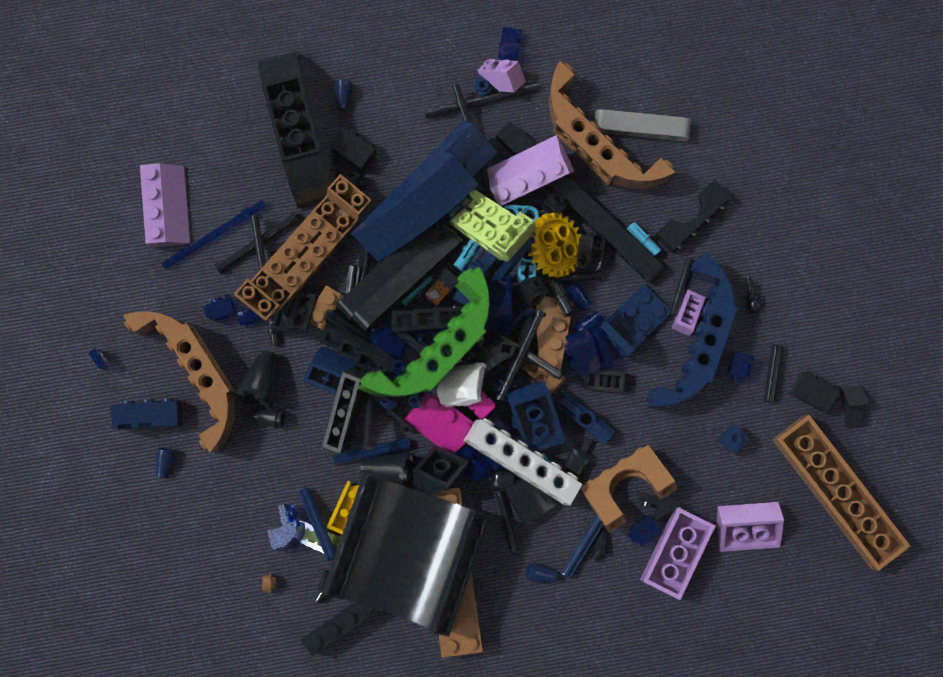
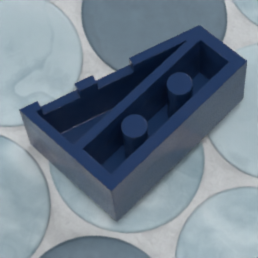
[110,398,182,430]

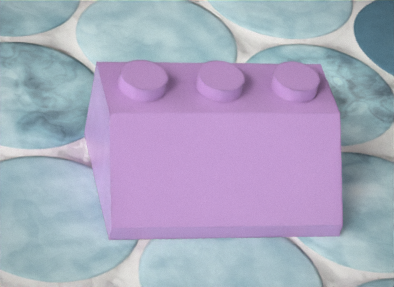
[717,502,784,552]

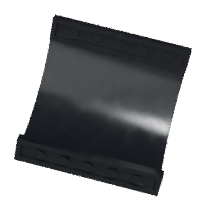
[321,473,490,637]

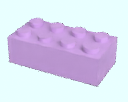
[640,507,715,600]

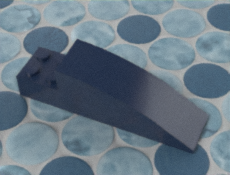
[351,120,497,262]

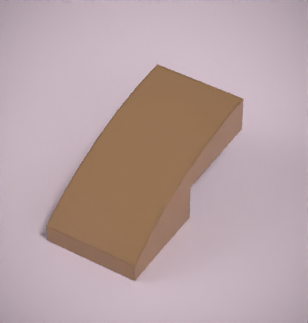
[520,353,566,394]

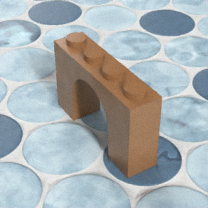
[580,445,677,533]

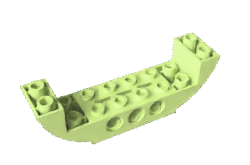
[443,189,536,261]

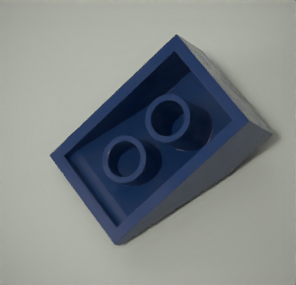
[507,380,566,452]

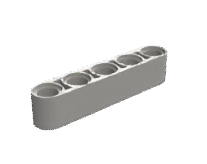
[594,110,691,141]

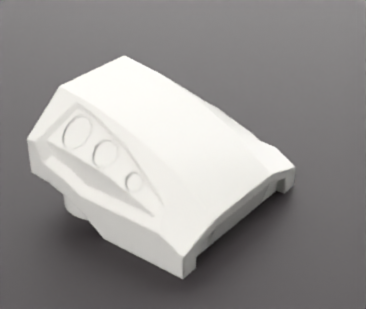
[437,362,487,407]

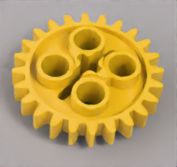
[528,212,582,278]

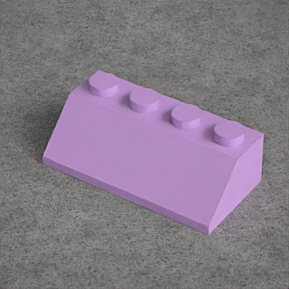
[487,135,574,206]
[140,163,191,248]

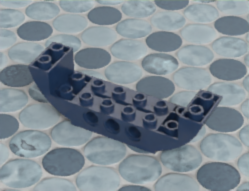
[646,253,738,408]

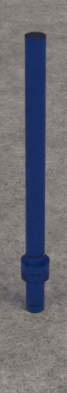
[161,200,266,269]

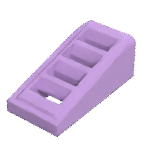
[672,290,706,336]

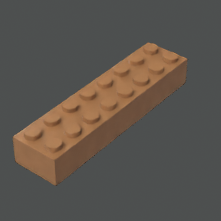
[772,415,910,571]
[424,487,483,658]

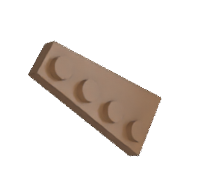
[535,296,574,377]

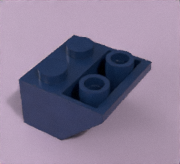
[303,346,356,395]

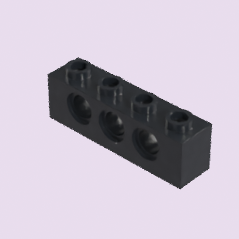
[322,367,367,454]

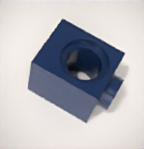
[717,424,749,453]

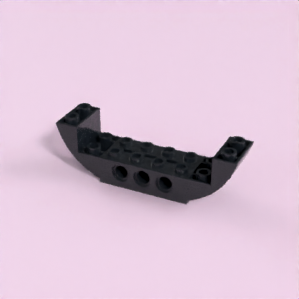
[258,51,332,209]

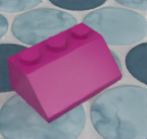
[404,392,474,453]

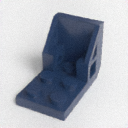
[596,284,672,359]

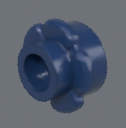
[473,77,492,96]

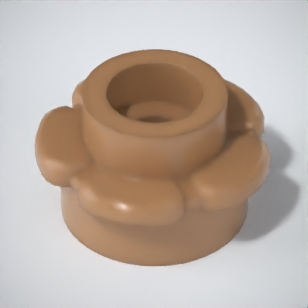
[262,573,276,594]

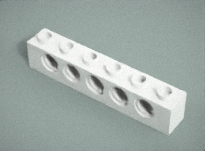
[464,418,582,505]

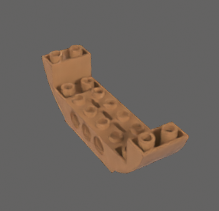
[549,61,675,189]
[234,174,371,321]
[123,312,235,453]

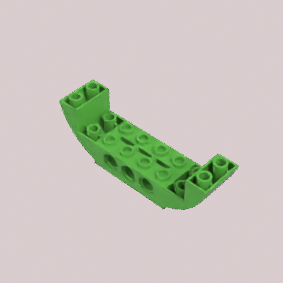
[358,267,489,397]

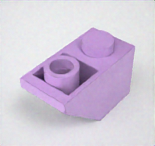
[478,59,526,92]

